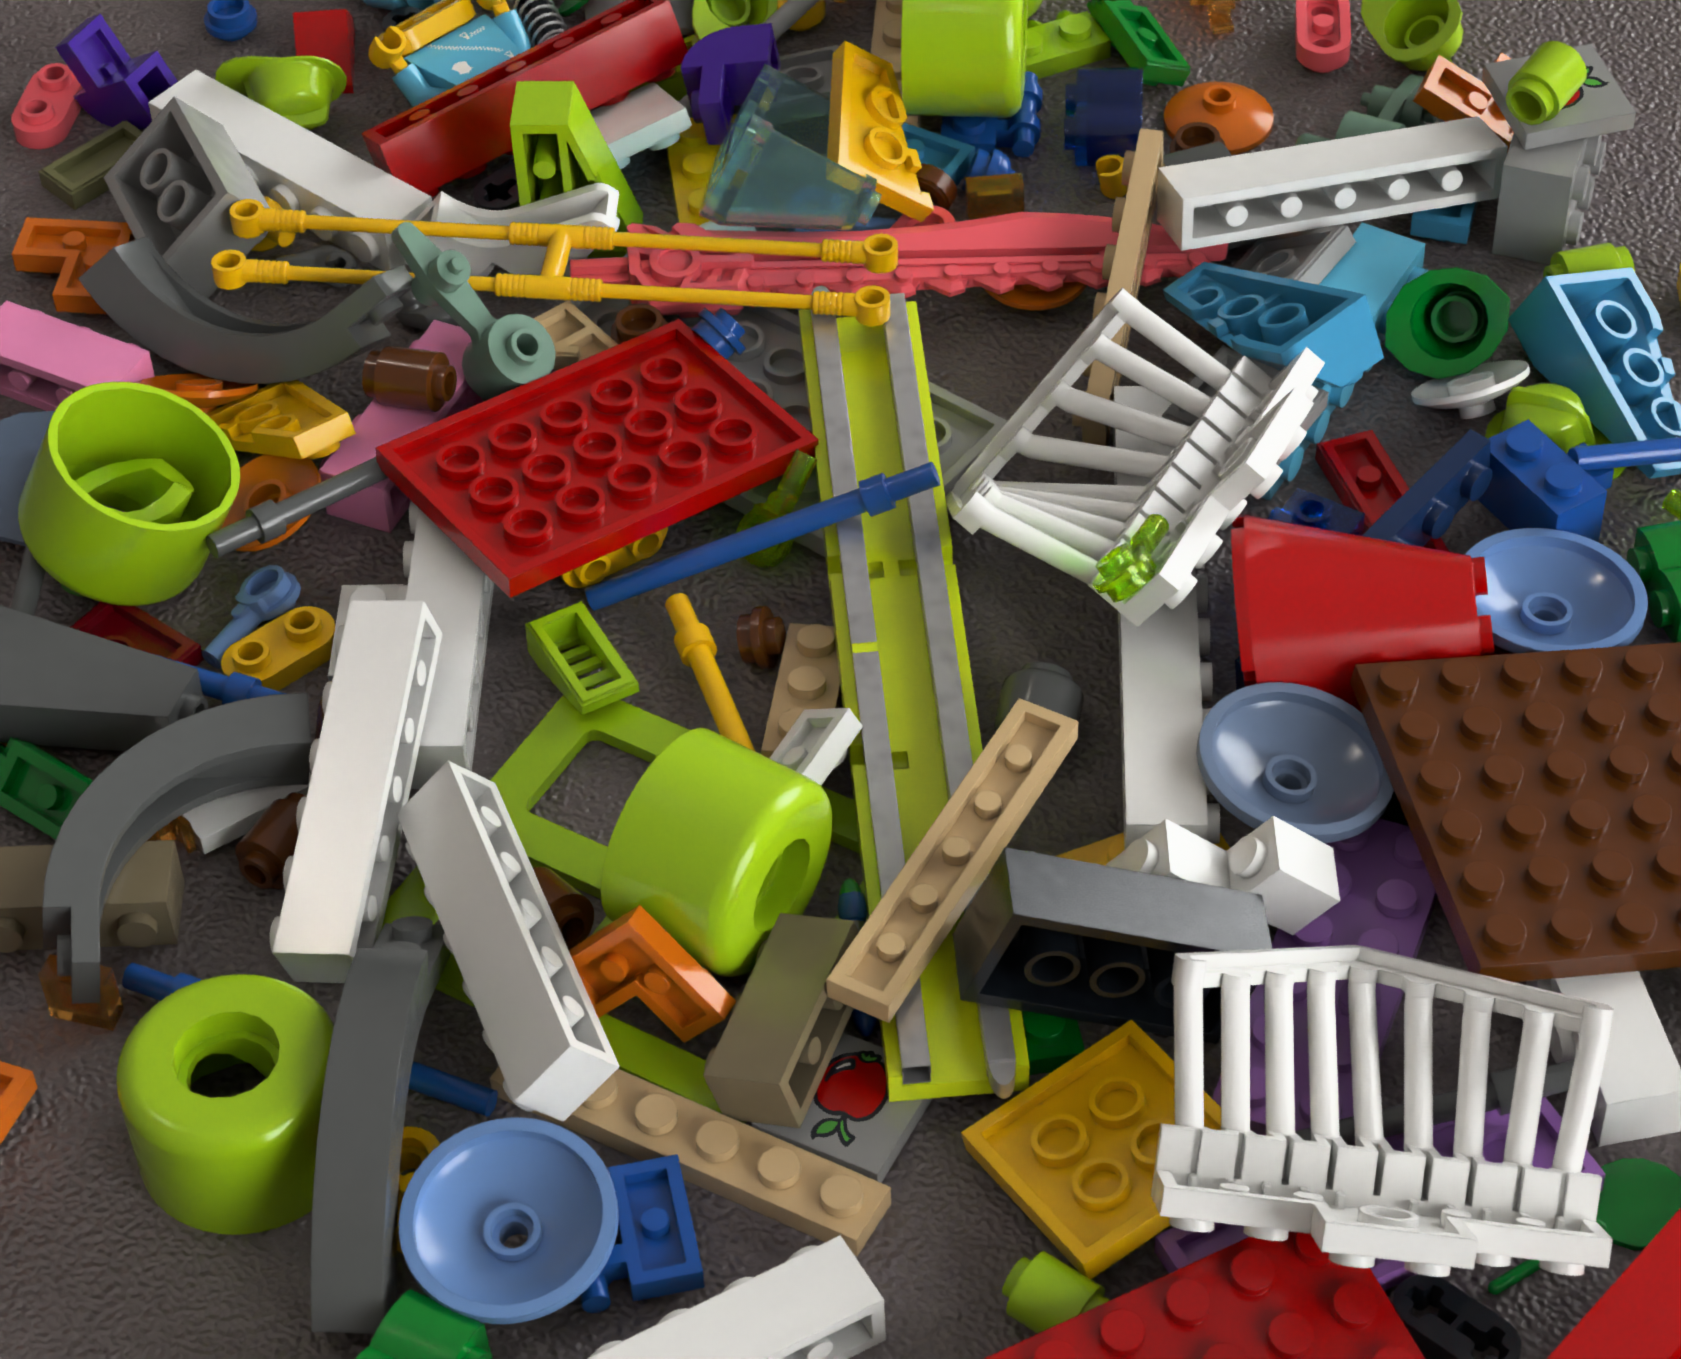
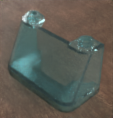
[699,63,882,230]

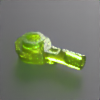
[736,449,818,568]
[1092,514,1169,603]

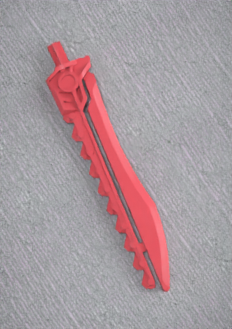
[570,212,1229,318]

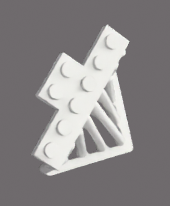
[945,288,1325,627]
[1151,945,1613,1277]

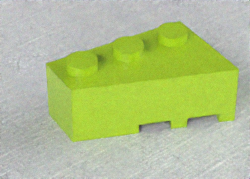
[510,81,644,258]

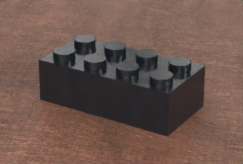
[953,847,1273,1044]

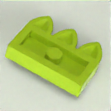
[1026,10,1111,79]

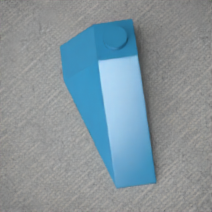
[1163,262,1384,388]
[1508,267,1681,479]

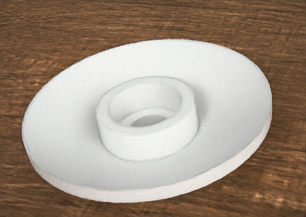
[1411,360,1530,419]

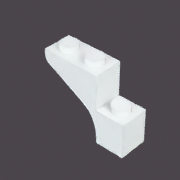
[404,183,620,277]
[1105,816,1340,935]

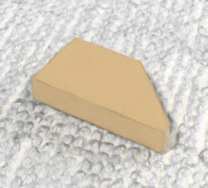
[533,301,618,371]

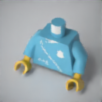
[369,0,532,107]

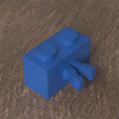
[1478,419,1614,542]

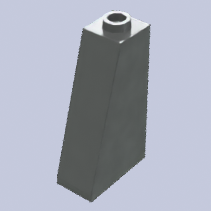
[0,605,208,751]

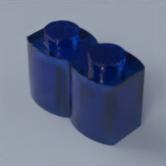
[1064,67,1143,166]

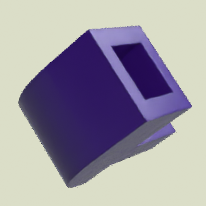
[55,14,178,130]
[681,23,781,145]

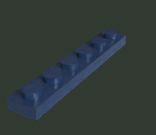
[1235,429,1492,690]

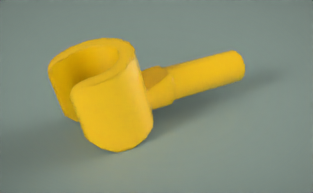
[1096,154,1128,199]

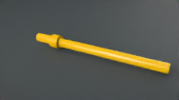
[665,593,756,752]

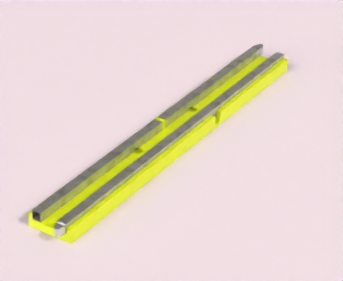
[799,286,1030,1102]

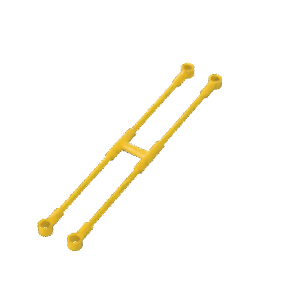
[211,199,898,326]

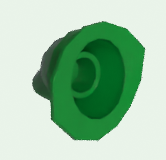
[1385,267,1510,379]

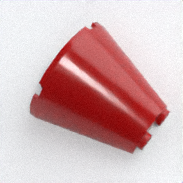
[1231,515,1494,713]

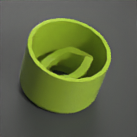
[901,0,1028,118]
[18,382,240,606]
[600,728,832,977]
[116,974,334,1235]

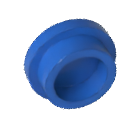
[204,0,258,41]
[692,308,746,360]

